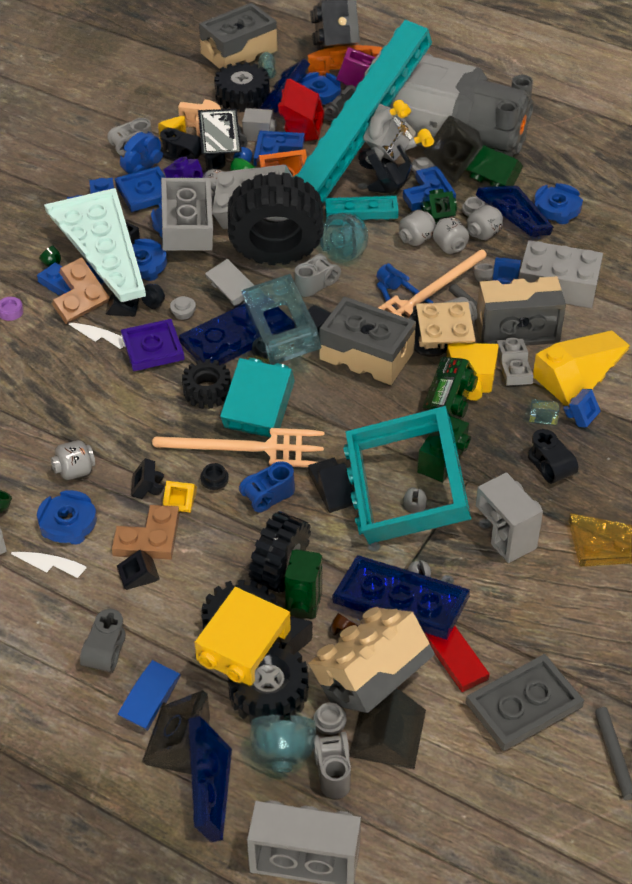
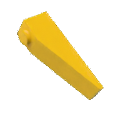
[533,330,630,406]

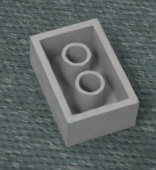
[212,165,293,229]
[161,178,213,251]
[519,240,603,308]
[247,800,361,884]

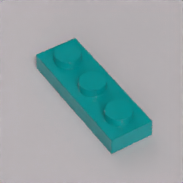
[325,196,399,221]

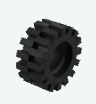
[182,359,231,409]

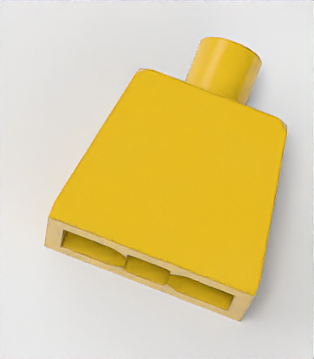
[446,343,499,401]

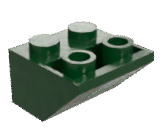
[422,357,478,419]

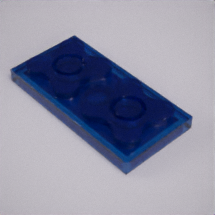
[179,294,294,366]
[332,555,470,640]

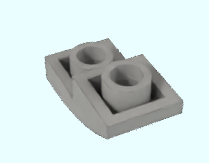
[497,338,533,386]

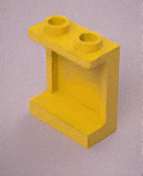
[195,587,291,686]

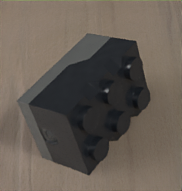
[310,0,360,50]

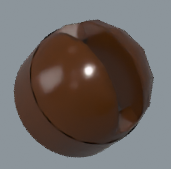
[331,613,358,636]

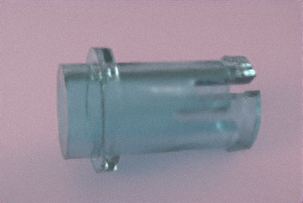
[258,52,276,79]

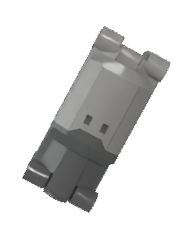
[365,48,533,157]

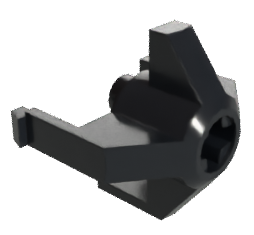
[366,145,413,194]

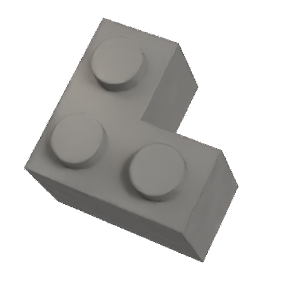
[476,472,543,564]

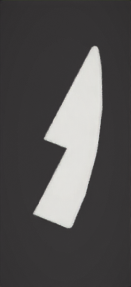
[68,323,124,349]
[11,552,87,578]

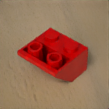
[278,79,325,141]

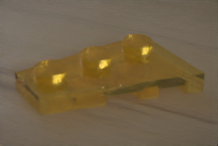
[569,513,632,567]

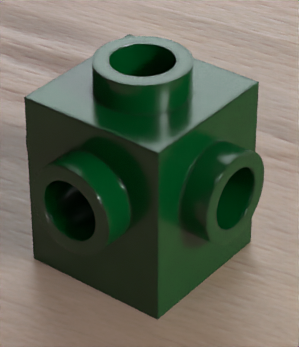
[420,189,457,225]

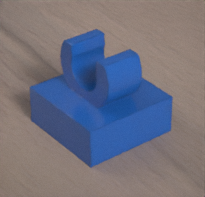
[493,257,521,284]
[563,389,601,427]

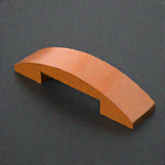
[308,45,383,75]

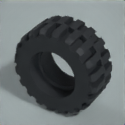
[228,172,324,265]

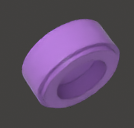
[0,297,24,321]

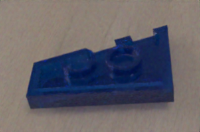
[260,58,310,113]
[476,186,554,237]
[189,716,232,842]

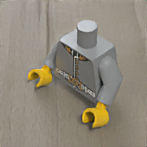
[364,100,434,164]

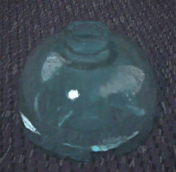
[320,213,369,263]
[250,715,316,773]

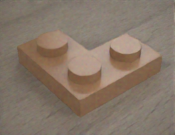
[52,257,110,324]
[112,505,180,560]

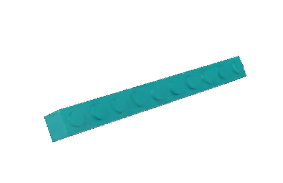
[294,20,432,204]

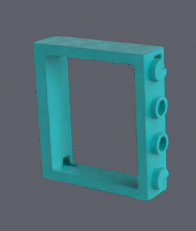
[343,406,472,544]

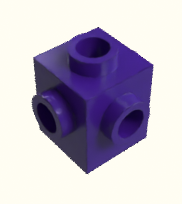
[163,157,204,178]

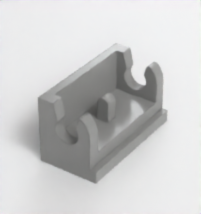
[205,259,261,313]

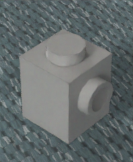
[242,108,277,141]

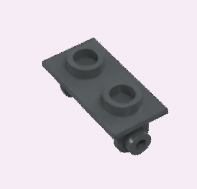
[324,85,356,122]

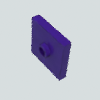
[121,319,185,371]

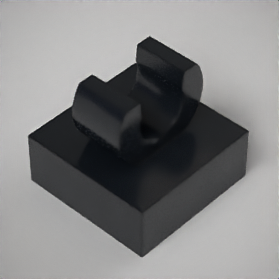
[131,458,164,499]

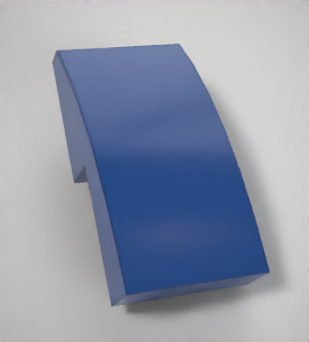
[118,660,181,730]

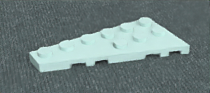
[44,188,146,302]

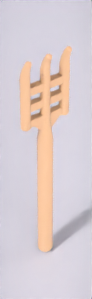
[378,249,487,318]
[152,428,325,468]

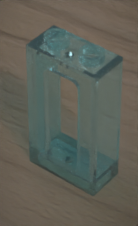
[241,274,322,365]

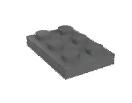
[466,654,584,752]

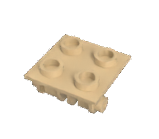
[416,302,475,349]

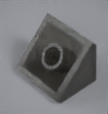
[423,116,483,183]
[350,688,426,770]
[142,690,210,775]

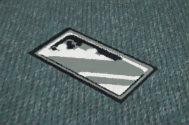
[198,109,242,154]

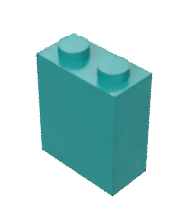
[220,358,295,438]

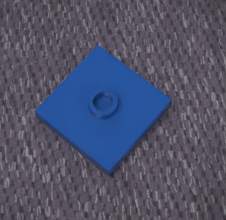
[115,166,166,212]

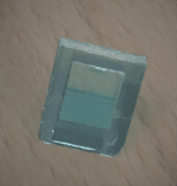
[529,399,559,425]

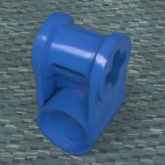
[239,461,295,512]

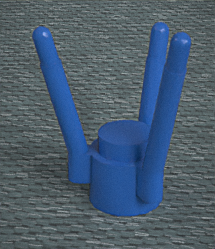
[377,263,434,308]

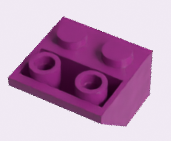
[336,47,376,87]

